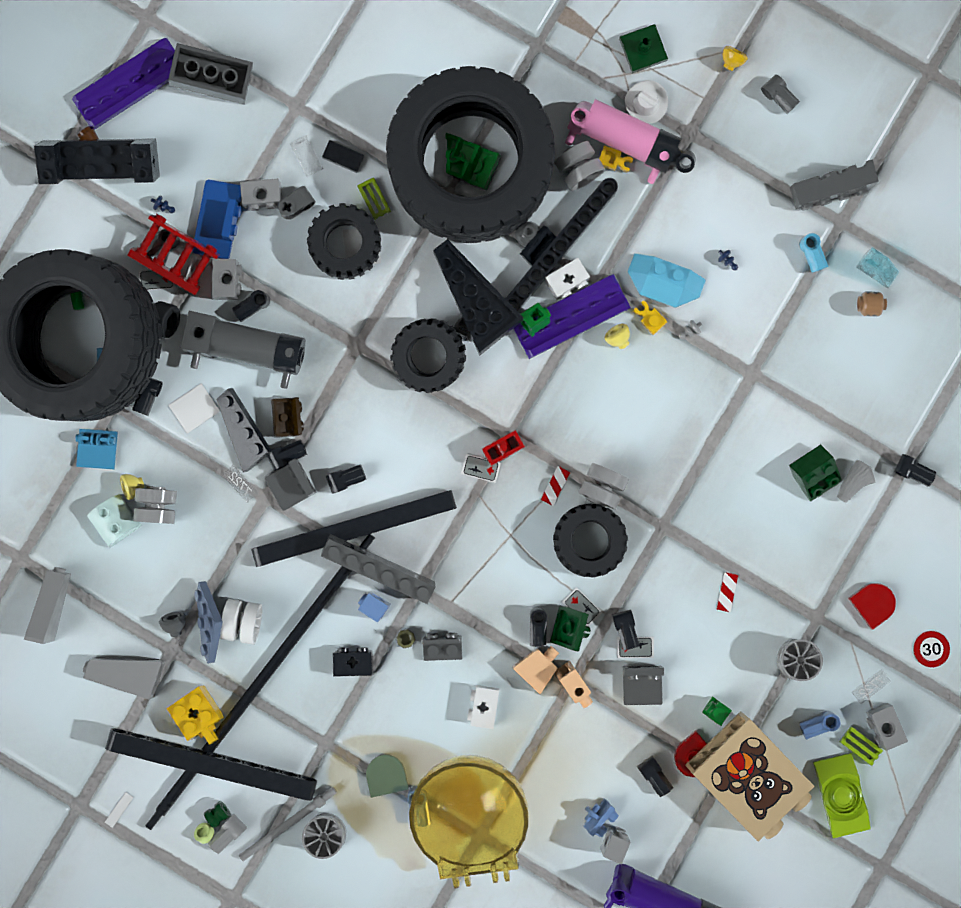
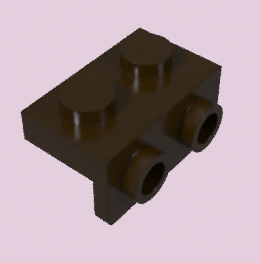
[271,397,304,438]

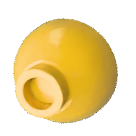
[722,46,748,71]

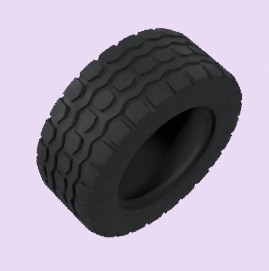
[386,66,555,243]
[0,249,162,422]

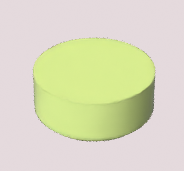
[194,823,214,844]

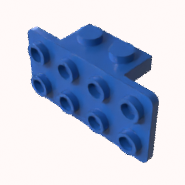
[192,179,242,259]

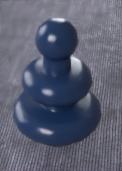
[151,195,175,213]
[718,250,738,271]

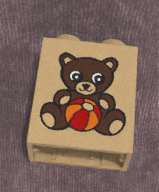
[685,711,815,842]

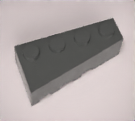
[790,159,879,211]

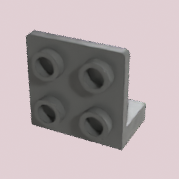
[265,459,317,511]
[421,632,462,661]
[623,665,664,705]

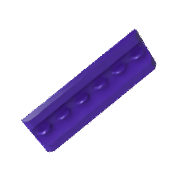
[72,38,175,130]
[514,274,631,359]

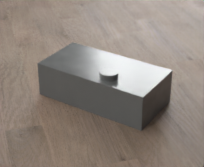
[169,43,253,105]

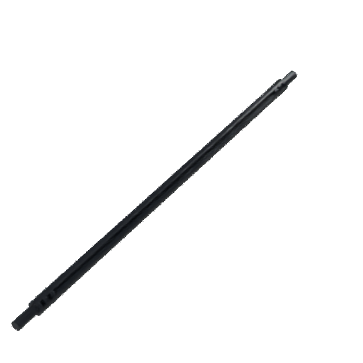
[145,534,375,830]

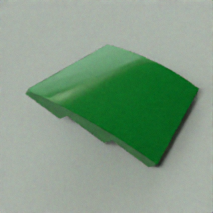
[445,132,501,191]

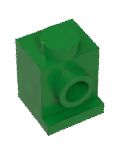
[520,302,551,337]
[702,696,732,726]

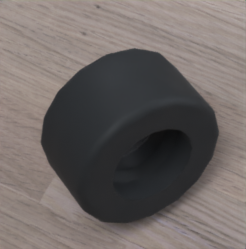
[154,301,180,338]

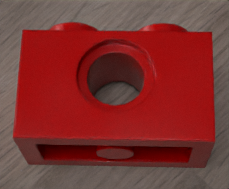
[482,430,525,466]

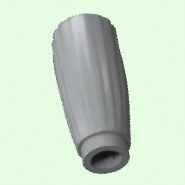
[837,460,875,503]

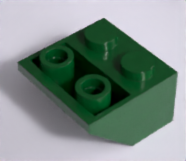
[789,444,842,502]

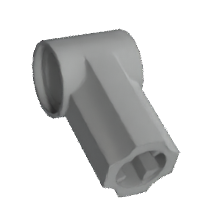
[208,814,247,854]

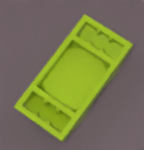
[813,753,871,839]

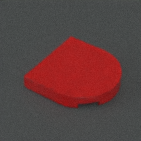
[848,583,896,630]
[674,730,707,777]

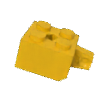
[166,685,224,744]

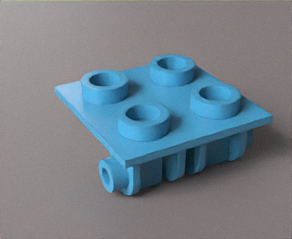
[75,429,118,470]

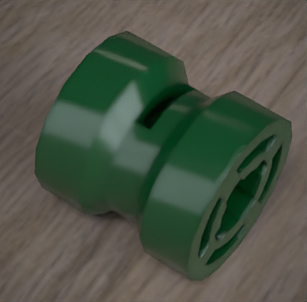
[204,801,231,828]

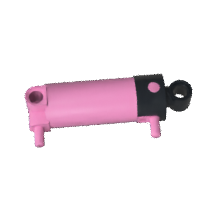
[565,99,696,184]

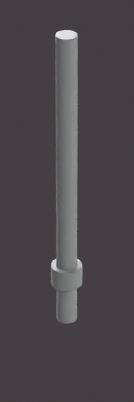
[239,787,337,861]

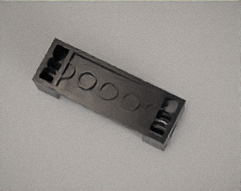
[34,138,160,184]

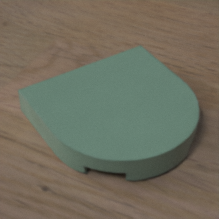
[366,754,409,798]

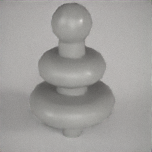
[679,320,702,339]

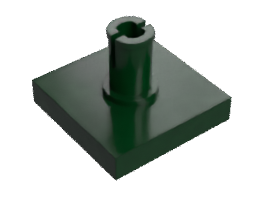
[619,24,668,74]
[550,605,591,652]

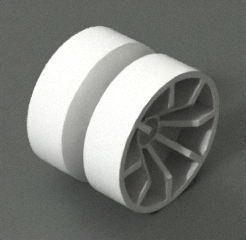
[220,599,262,645]

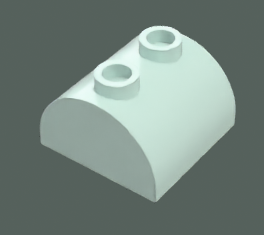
[87,494,142,548]

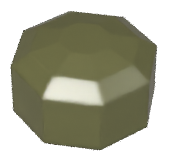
[396,629,415,648]

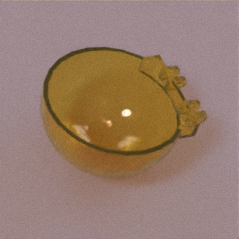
[409,755,529,888]

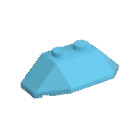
[628,253,706,308]

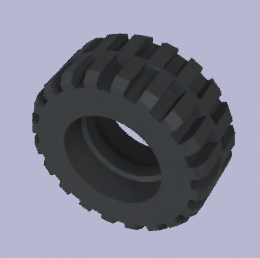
[307,203,381,280]
[390,318,466,393]
[553,504,628,578]

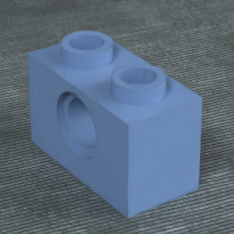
[358,592,391,623]

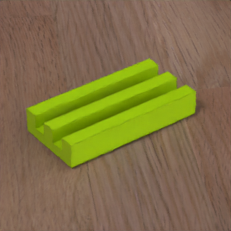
[357,177,391,220]
[839,726,883,766]

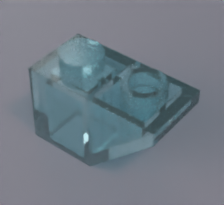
[856,247,899,288]

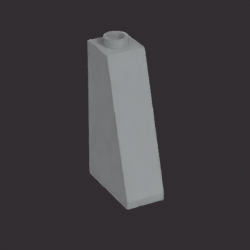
[24,567,71,644]
[83,658,166,700]

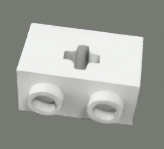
[545,258,590,300]
[467,685,499,729]

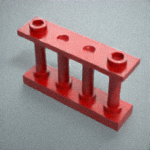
[127,213,220,295]

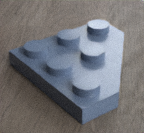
[195,581,223,664]

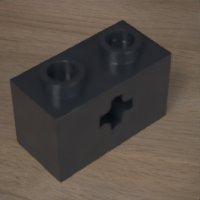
[333,647,374,677]

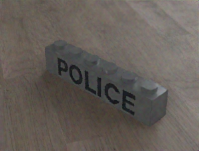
[321,534,436,604]

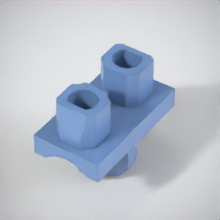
[583,798,619,837]

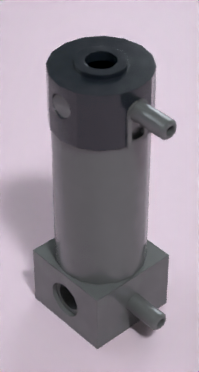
[180,311,306,389]

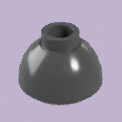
[515,221,540,247]
[159,612,186,637]

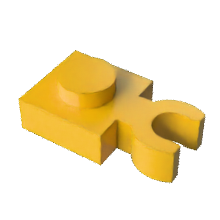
[599,145,633,173]
[634,301,668,335]

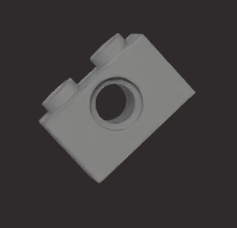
[240,178,282,211]
[212,259,242,300]
[866,703,908,751]
[600,826,631,865]

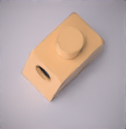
[513,646,559,694]
[555,661,593,708]

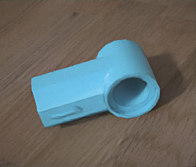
[799,233,829,273]

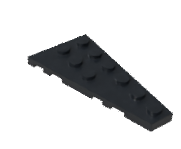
[433,239,523,356]

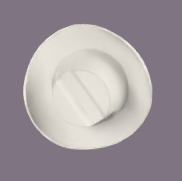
[625,80,668,123]

